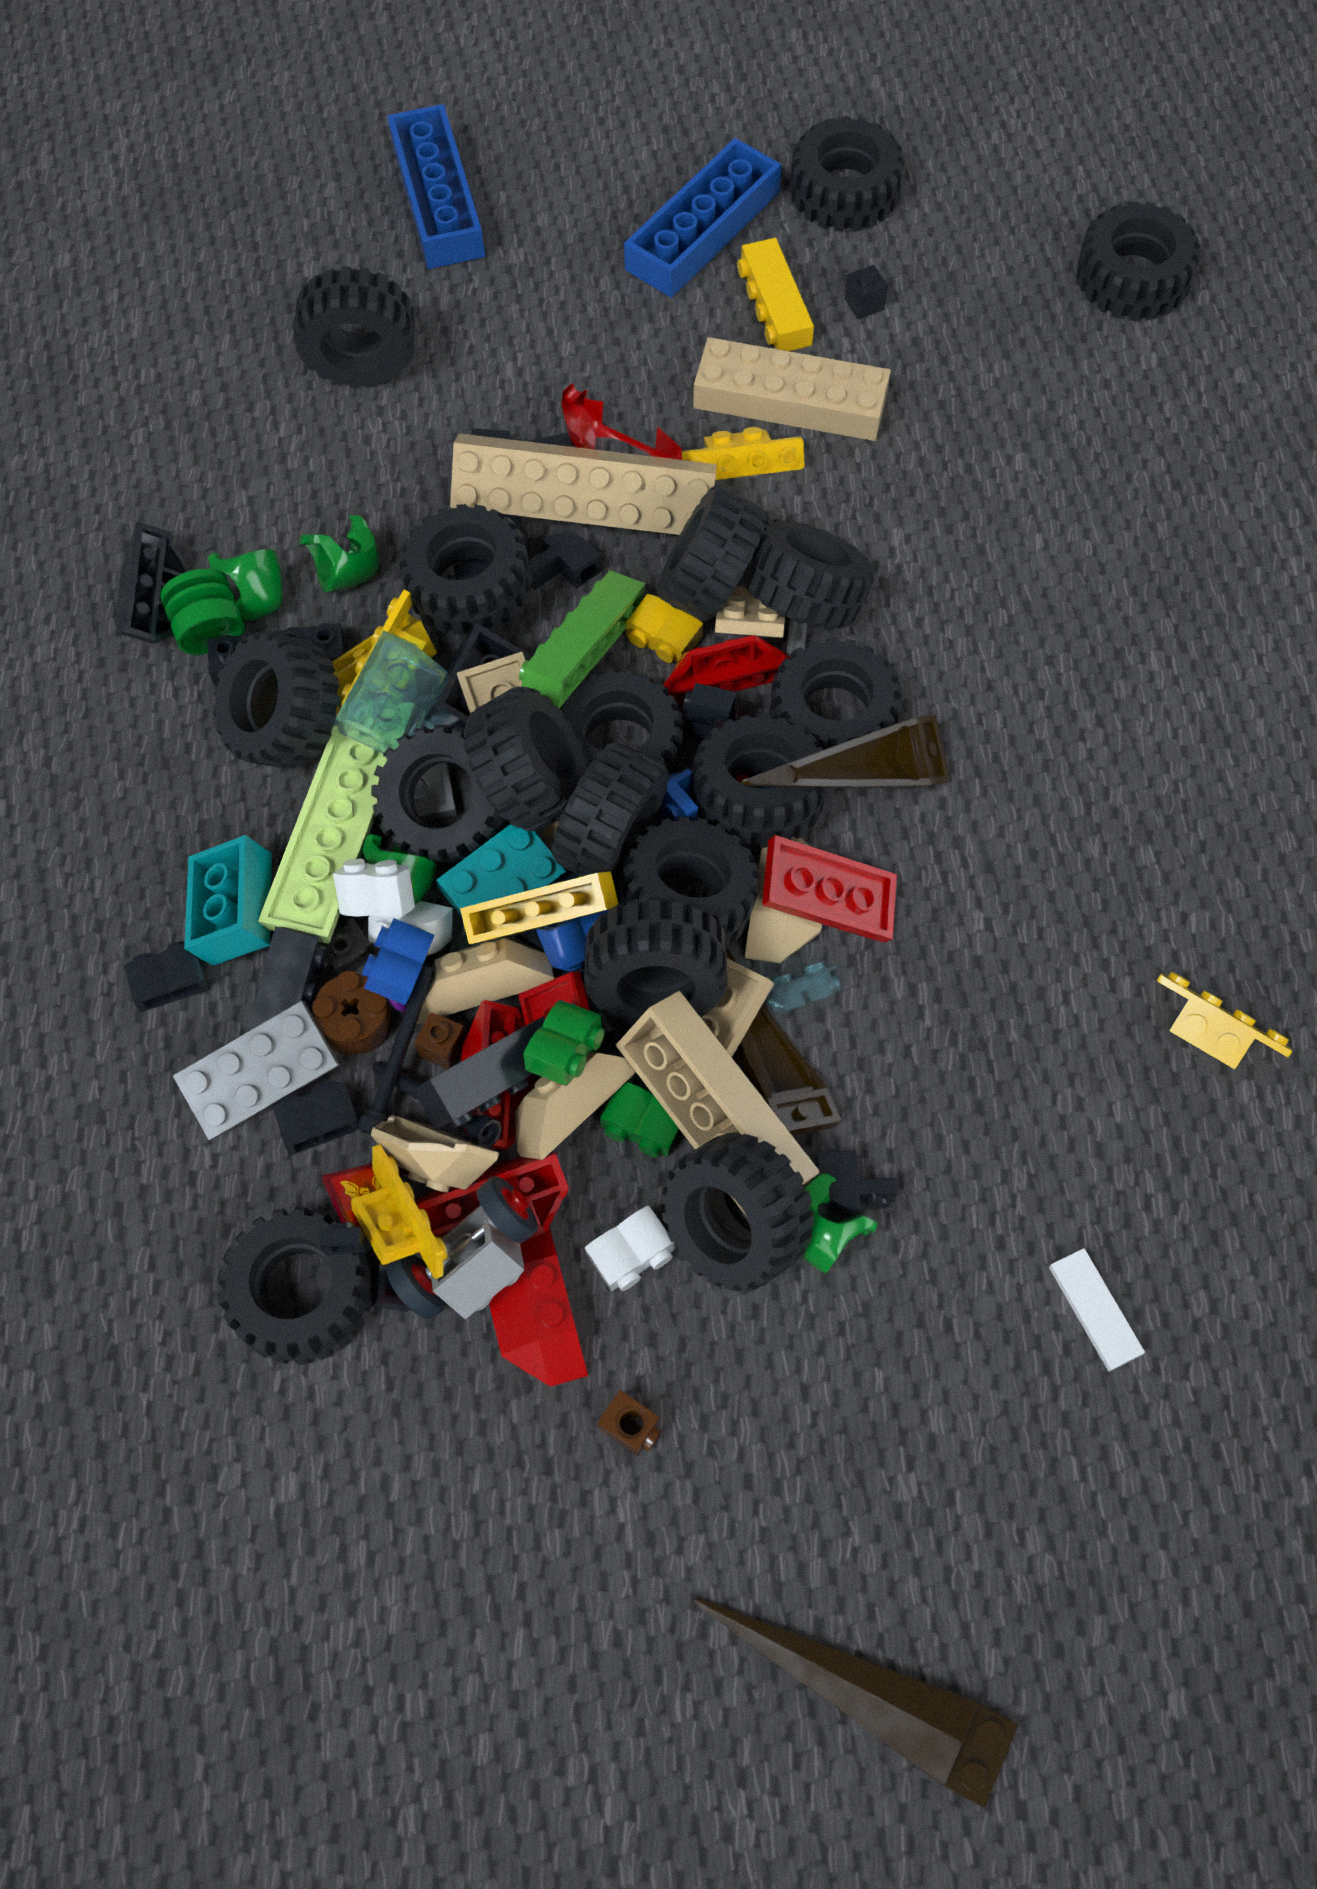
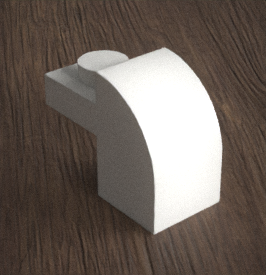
[368,901,453,955]

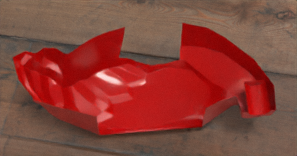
[561,383,683,460]

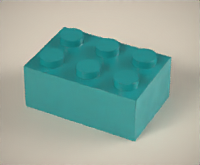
[437,824,566,918]
[184,835,272,966]

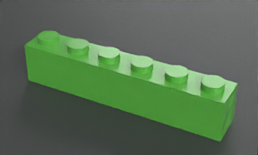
[519,570,646,708]

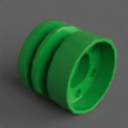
[160,568,245,655]

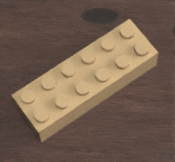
[694,337,891,441]
[616,991,820,1217]

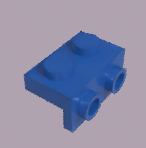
[659,768,698,821]

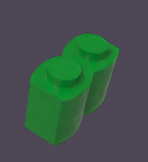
[523,1000,604,1086]
[600,1082,681,1158]

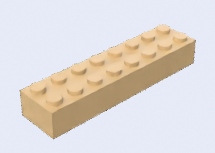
[450,434,717,535]

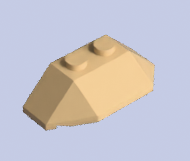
[745,837,822,964]
[417,935,555,1024]
[514,1052,636,1160]
[371,1115,499,1193]

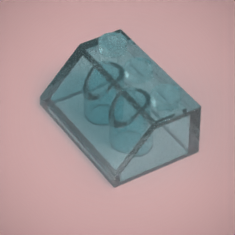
[335,630,448,754]

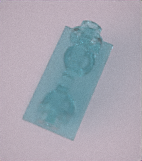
[768,961,841,1014]

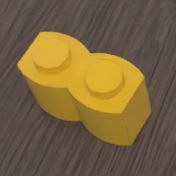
[626,594,703,663]

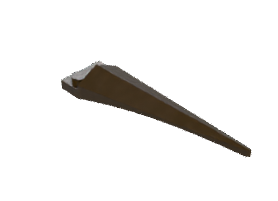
[740,714,950,789]
[688,889,842,1136]
[694,1599,1018,1809]

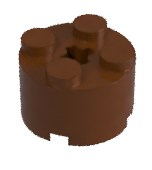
[312,971,392,1055]

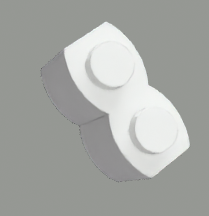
[333,859,415,918]
[585,1205,675,1292]

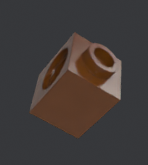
[414,1012,467,1069]
[597,1390,662,1456]

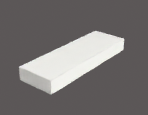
[1049,1248,1145,1372]

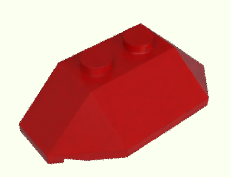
[663,635,790,706]
[461,1000,539,1150]
[415,1152,569,1238]
[489,1228,588,1387]

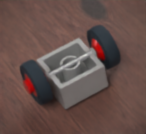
[387,1176,538,1320]

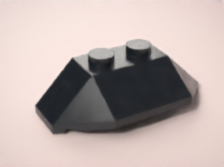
[114,521,190,644]

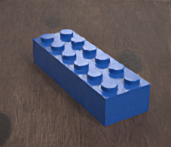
[387,104,485,269]
[624,138,782,298]

